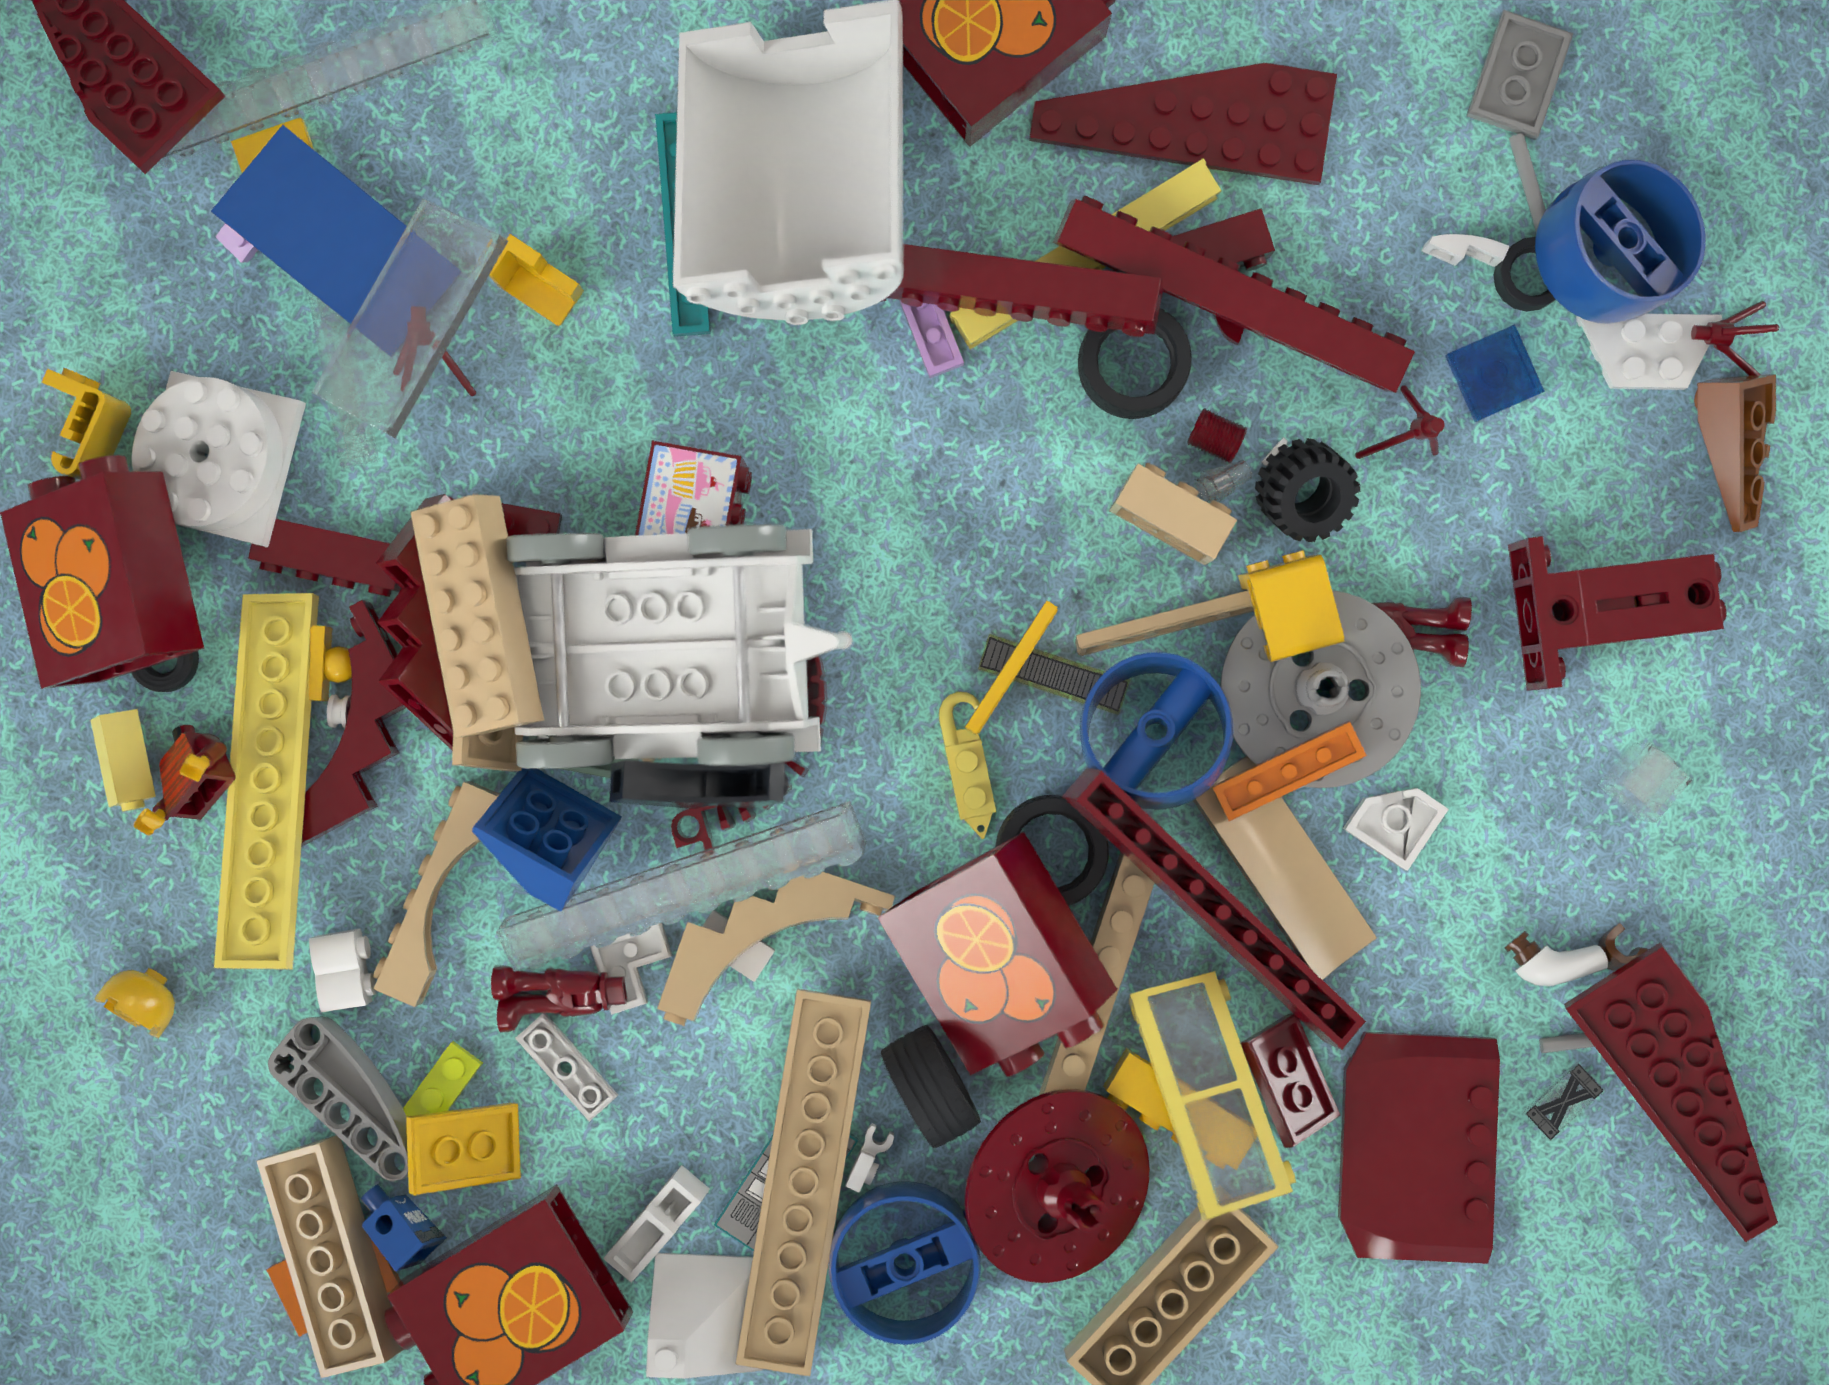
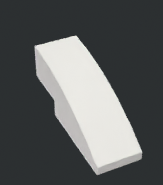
[603,1165,710,1283]

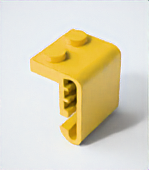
[42,368,131,480]
[1238,550,1344,662]

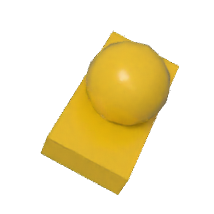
[309,625,352,701]

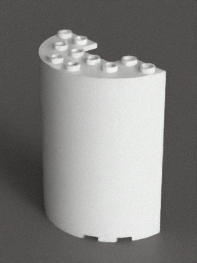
[673,0,903,325]

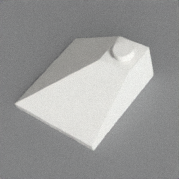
[646,1253,763,1379]

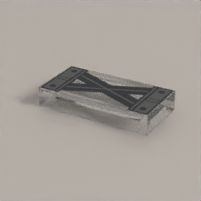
[1521,1061,1605,1141]

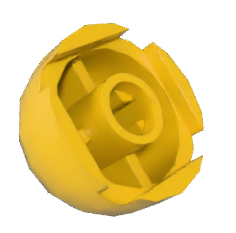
[94,968,175,1039]

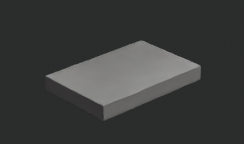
[1466,10,1574,140]

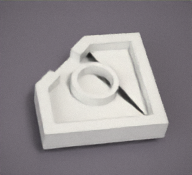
[1343,788,1449,871]

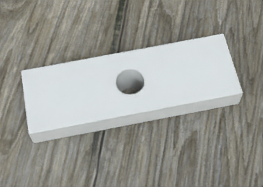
[515,1013,618,1122]

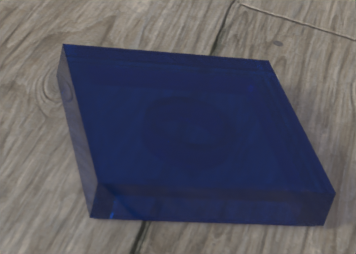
[1445,324,1545,422]

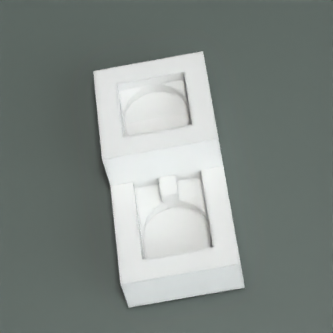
[1422,234,1509,267]

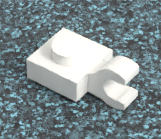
[846,1123,894,1192]

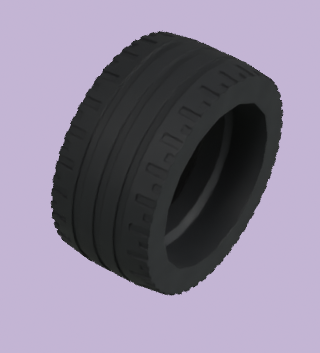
[1078,308,1192,419]
[995,795,1109,906]
[881,1025,981,1149]

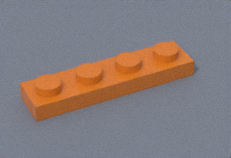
[1212,721,1367,821]

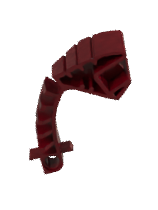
[671,655,828,858]

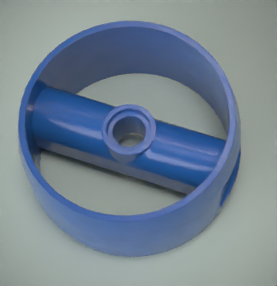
[1535,160,1706,324]
[1080,652,1234,810]
[829,1181,981,1345]

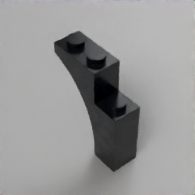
[609,760,788,809]

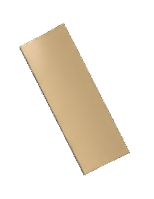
[1193,756,1377,980]
[257,1135,404,1378]

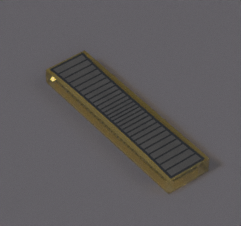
[977,634,1130,715]

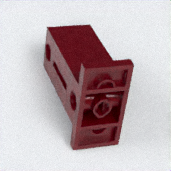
[1508,536,1727,691]

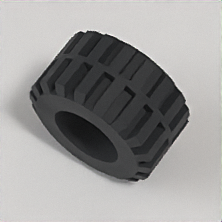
[1255,438,1360,542]

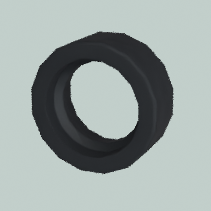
[1493,237,1556,312]

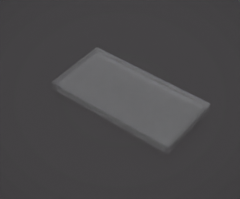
[312,199,508,439]

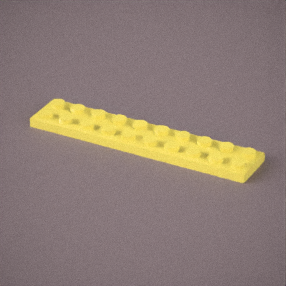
[214,593,319,969]

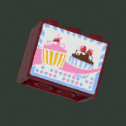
[635,440,752,536]

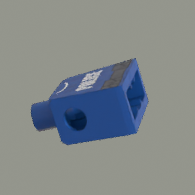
[360,1184,447,1272]

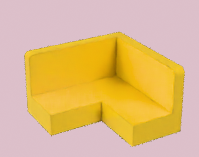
[485,234,584,326]

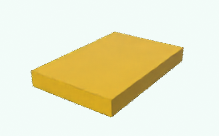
[406,1103,521,1195]

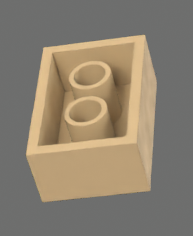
[1109,463,1237,565]

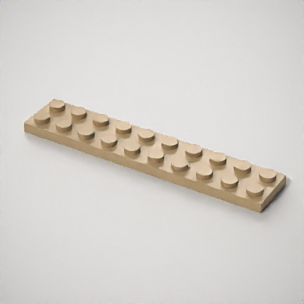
[736,988,871,1377]

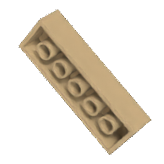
[410,494,544,738]
[1064,1186,1278,1385]

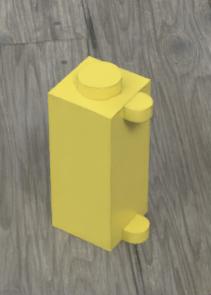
[90,709,156,812]

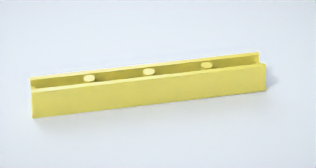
[949,158,1222,350]

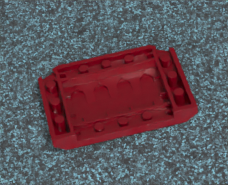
[1338,1032,1500,1264]

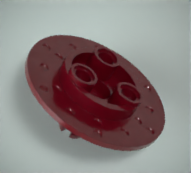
[965,1089,1150,1283]

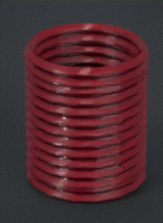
[1187,408,1247,464]

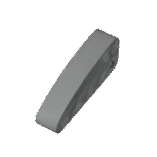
[268,1016,408,1181]

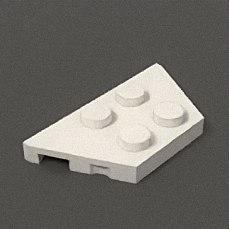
[1576,314,1722,390]

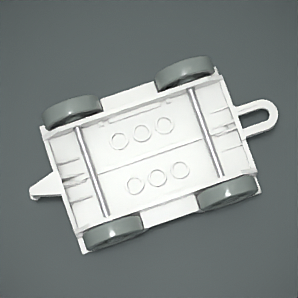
[506,524,852,769]

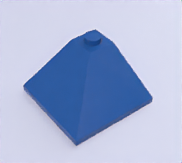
[472,768,622,912]

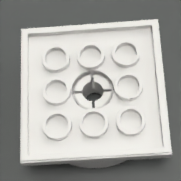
[131,371,306,547]

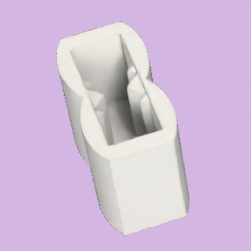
[309,929,376,1013]

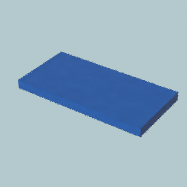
[211,125,464,359]

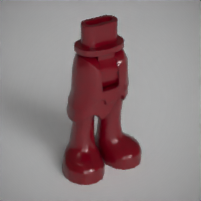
[1372,597,1472,667]
[491,965,627,1033]

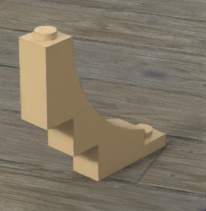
[657,860,895,1026]

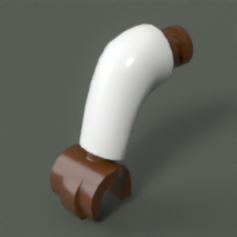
[1504,923,1649,986]

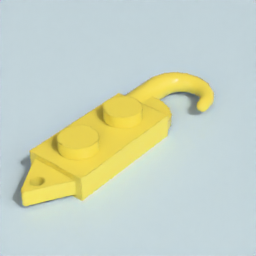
[939,692,996,839]

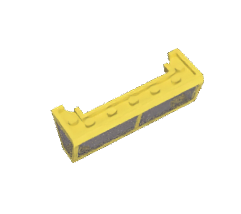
[1128,971,1296,1221]

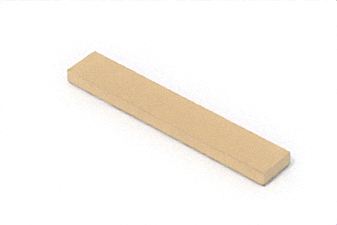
[1075,590,1254,656]

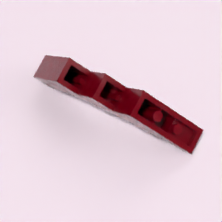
[376,494,455,751]
[301,600,406,847]

